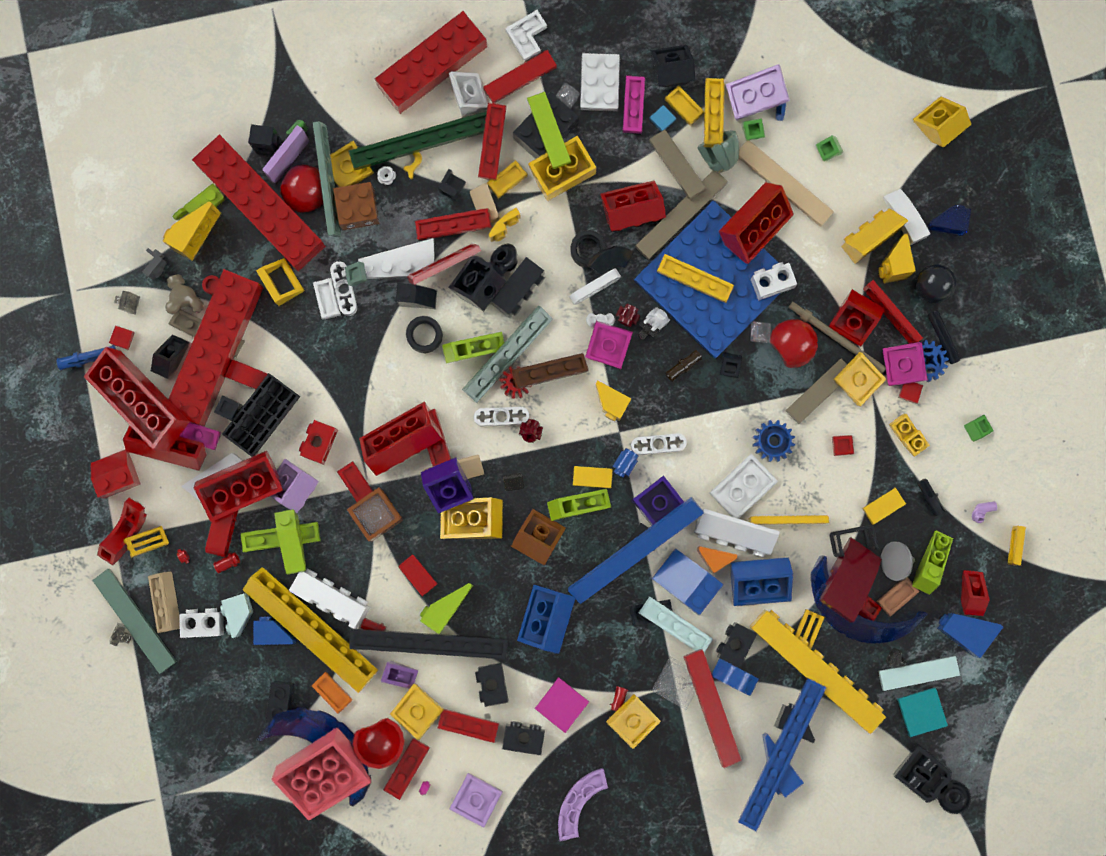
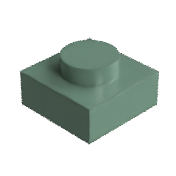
[345,262,367,286]

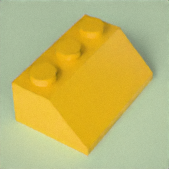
[528,136,597,201]
[841,208,908,264]

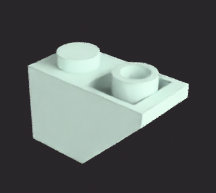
[220,594,253,638]

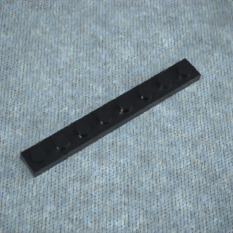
[349,628,508,659]

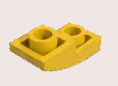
[488,207,521,242]
[889,413,930,457]

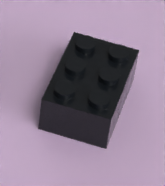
[513,92,579,159]

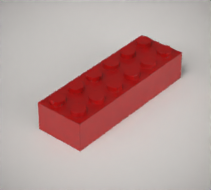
[374,11,487,114]
[84,347,190,452]

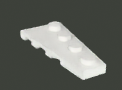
[358,238,435,279]

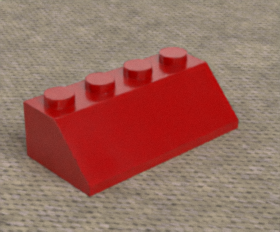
[719,182,794,264]
[359,401,442,476]
[194,451,283,522]

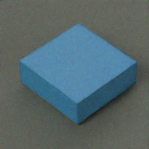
[650,105,676,132]

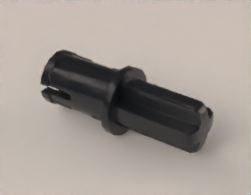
[917,478,946,516]

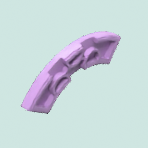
[558,768,608,841]

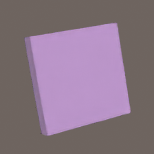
[450,773,503,828]

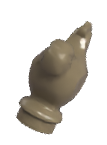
[165,275,204,315]

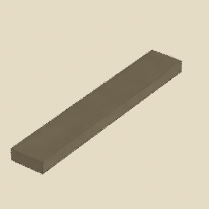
[635,171,728,260]

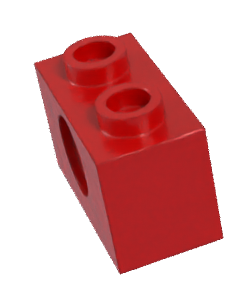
[299,420,338,465]

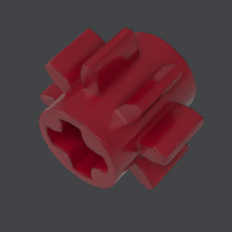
[616,304,640,327]
[519,419,543,443]

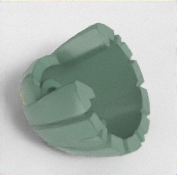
[697,130,739,173]

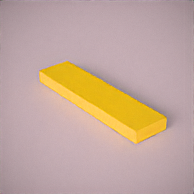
[704,78,724,147]
[657,254,734,303]
[748,515,829,525]

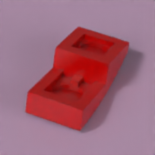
[224,359,268,390]

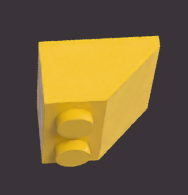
[913,96,972,147]
[879,234,916,283]

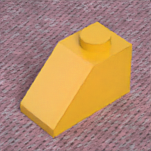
[595,381,631,422]

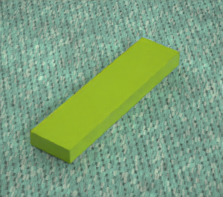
[527,92,571,169]
[241,522,320,552]

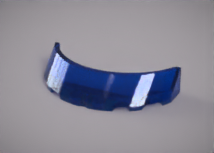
[810,555,927,643]
[257,707,371,807]

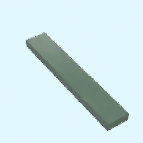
[313,121,341,237]
[462,305,553,403]
[92,569,177,674]

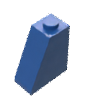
[937,613,1003,658]

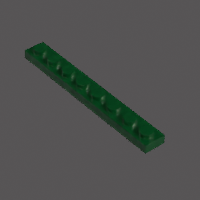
[349,111,487,171]

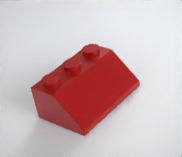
[600,180,666,231]

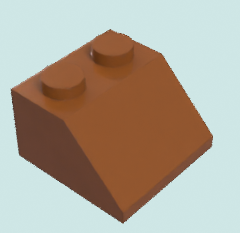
[511,509,566,566]

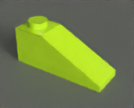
[442,332,504,364]
[547,489,611,521]
[274,509,306,575]
[420,583,473,634]

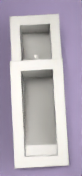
[883,189,930,245]

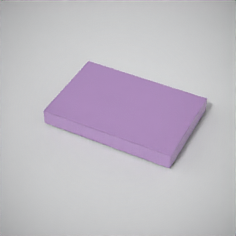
[726,64,790,120]
[263,126,309,184]

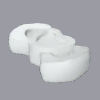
[586,313,615,327]

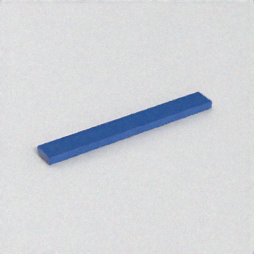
[568,497,704,604]
[738,678,827,832]

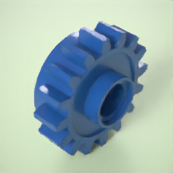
[752,420,795,462]

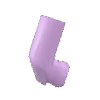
[972,501,997,523]

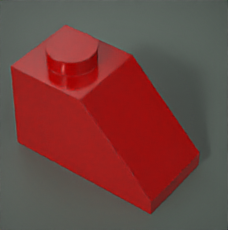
[961,570,990,616]

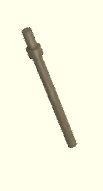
[788,302,886,373]

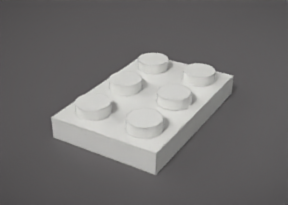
[581,53,619,111]

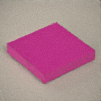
[585,321,633,369]
[883,342,927,386]
[535,677,589,733]

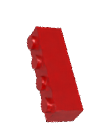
[123,425,206,471]

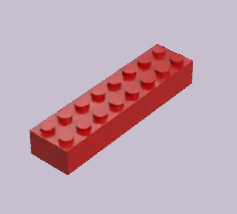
[192,134,326,272]
[168,269,264,427]

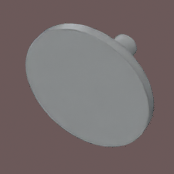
[881,542,915,581]

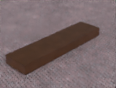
[511,353,589,389]

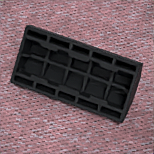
[222,373,301,457]

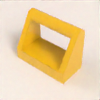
[256,258,304,306]

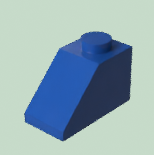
[253,617,296,645]

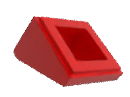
[856,596,882,626]

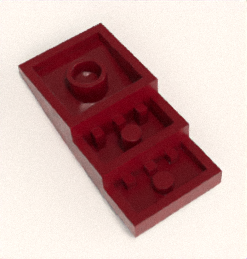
[819,537,882,623]

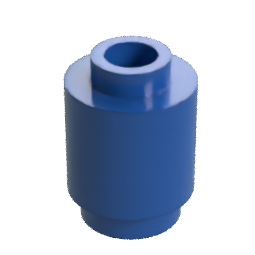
[612,448,639,478]

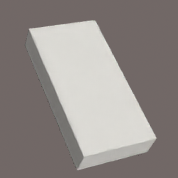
[313,278,341,320]

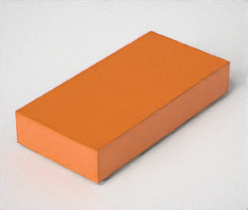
[311,671,353,714]

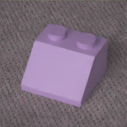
[271,459,319,513]

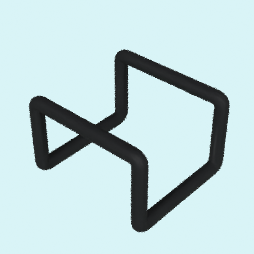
[830,525,878,557]

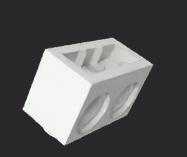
[751,262,797,301]
[180,608,224,638]

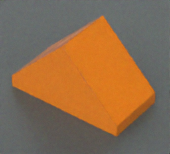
[697,546,738,573]

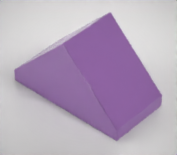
[381,661,418,689]

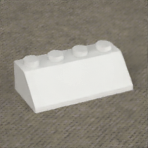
[694,509,780,557]

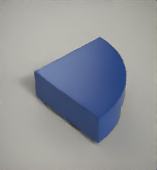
[776,103,786,121]

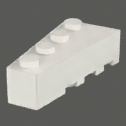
[289,569,371,629]

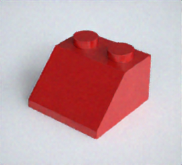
[829,289,885,346]
[91,449,141,499]

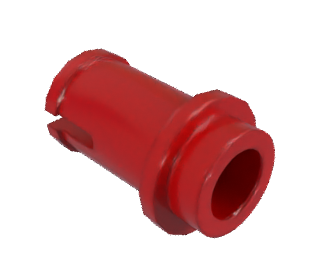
[213,552,240,573]
[360,618,387,631]
[610,686,628,711]

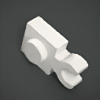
[644,307,670,331]

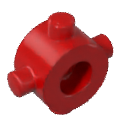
[177,549,190,564]

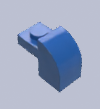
[712,658,759,696]

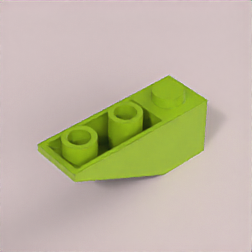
[912,530,953,595]

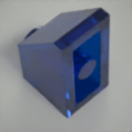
[926,205,971,236]

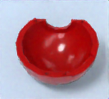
[281,165,324,213]
[769,319,818,368]
[353,718,405,769]

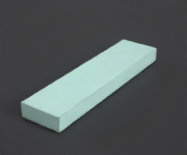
[639,597,713,653]
[878,656,960,691]

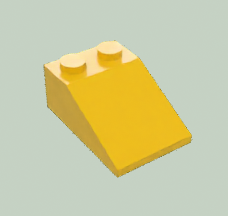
[163,202,221,261]
[440,498,503,539]

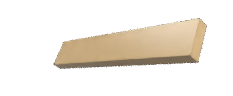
[739,140,834,227]

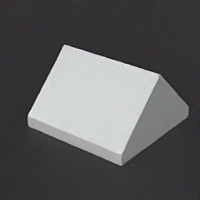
[449,72,488,117]

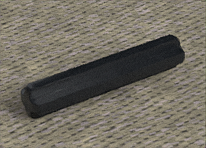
[928,310,960,364]

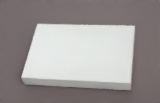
[710,453,778,519]

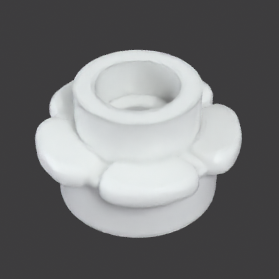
[377,166,396,185]

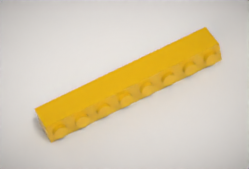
[243,567,378,693]
[749,609,886,735]

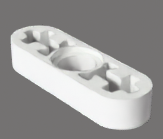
[330,261,357,316]
[569,268,621,305]
[474,407,529,426]
[631,433,687,455]

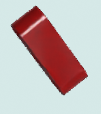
[205,510,238,557]

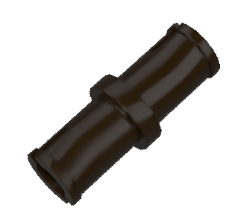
[665,350,703,382]

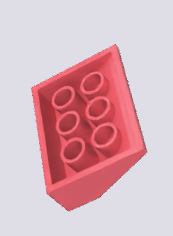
[271,727,371,820]

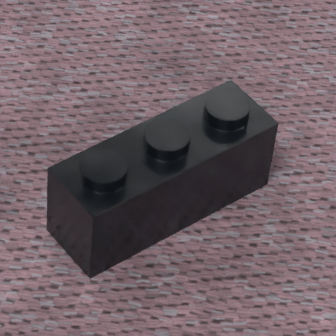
[491,257,545,318]

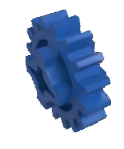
[920,340,949,382]

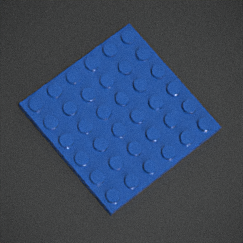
[634,200,787,359]

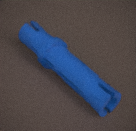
[57,345,116,370]

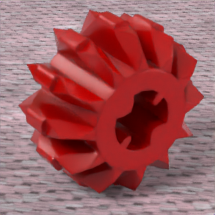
[500,366,532,399]

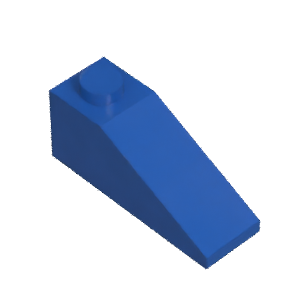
[762,733,804,797]

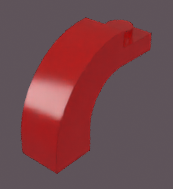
[97,498,147,566]

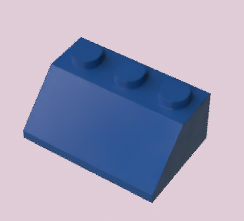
[730,557,793,606]
[517,585,576,654]

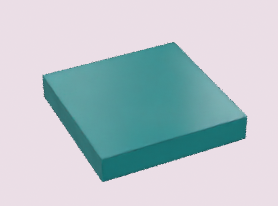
[897,687,948,737]

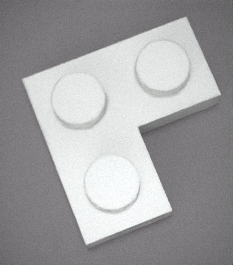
[505,10,547,61]

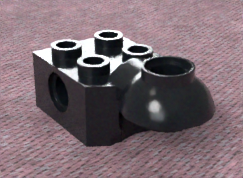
[448,243,518,312]
[893,743,971,814]

